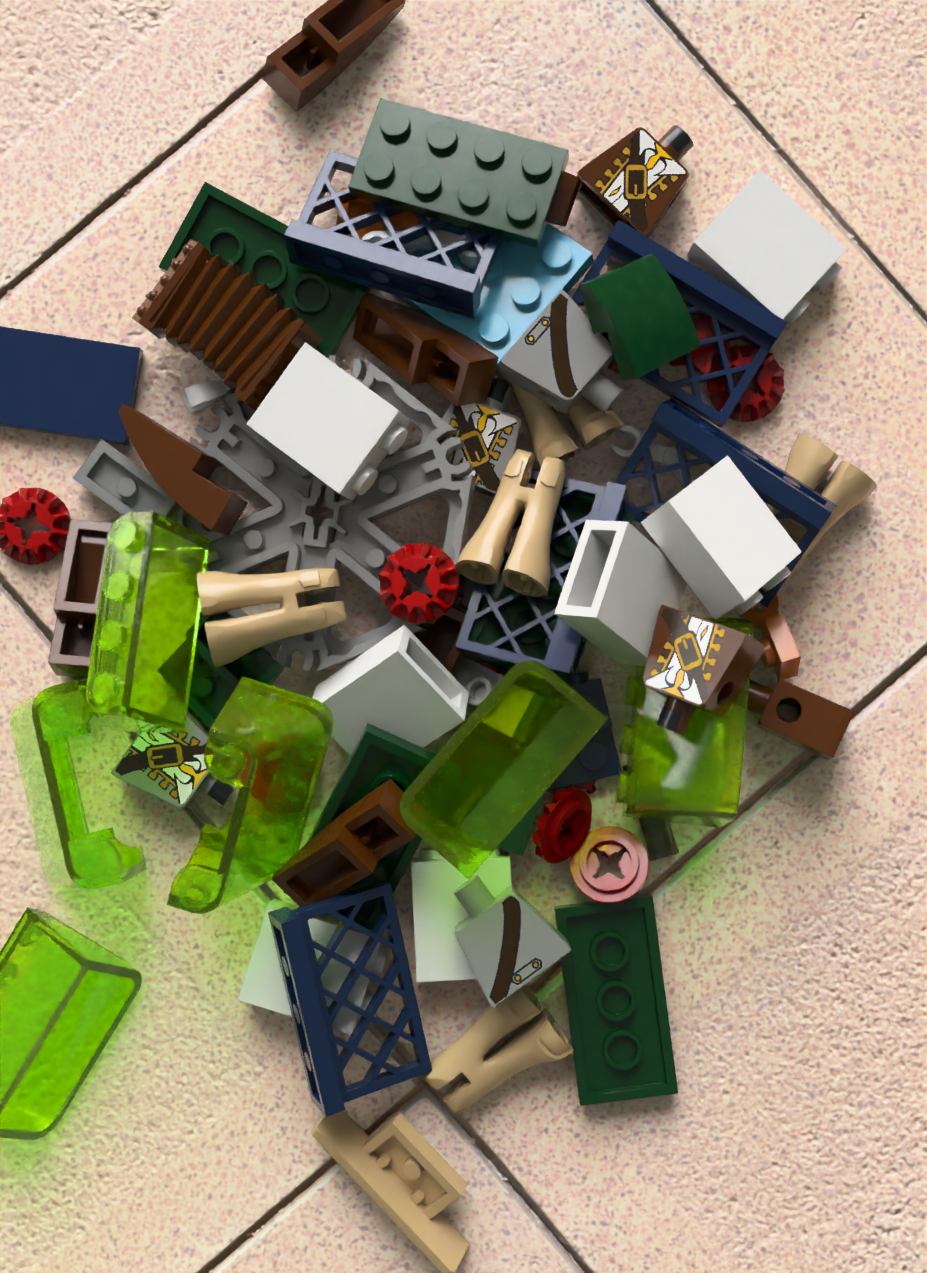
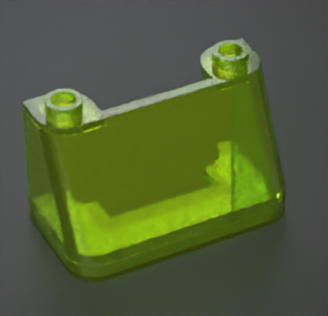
[167,676,334,914]
[10,680,147,889]

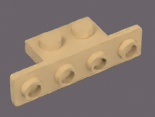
[311,1111,469,1273]

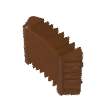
[132,239,323,411]

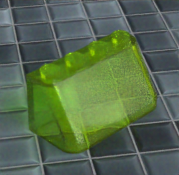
[85,511,210,734]
[615,617,753,828]
[400,661,608,879]
[0,907,142,1140]

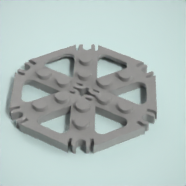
[172,355,476,672]

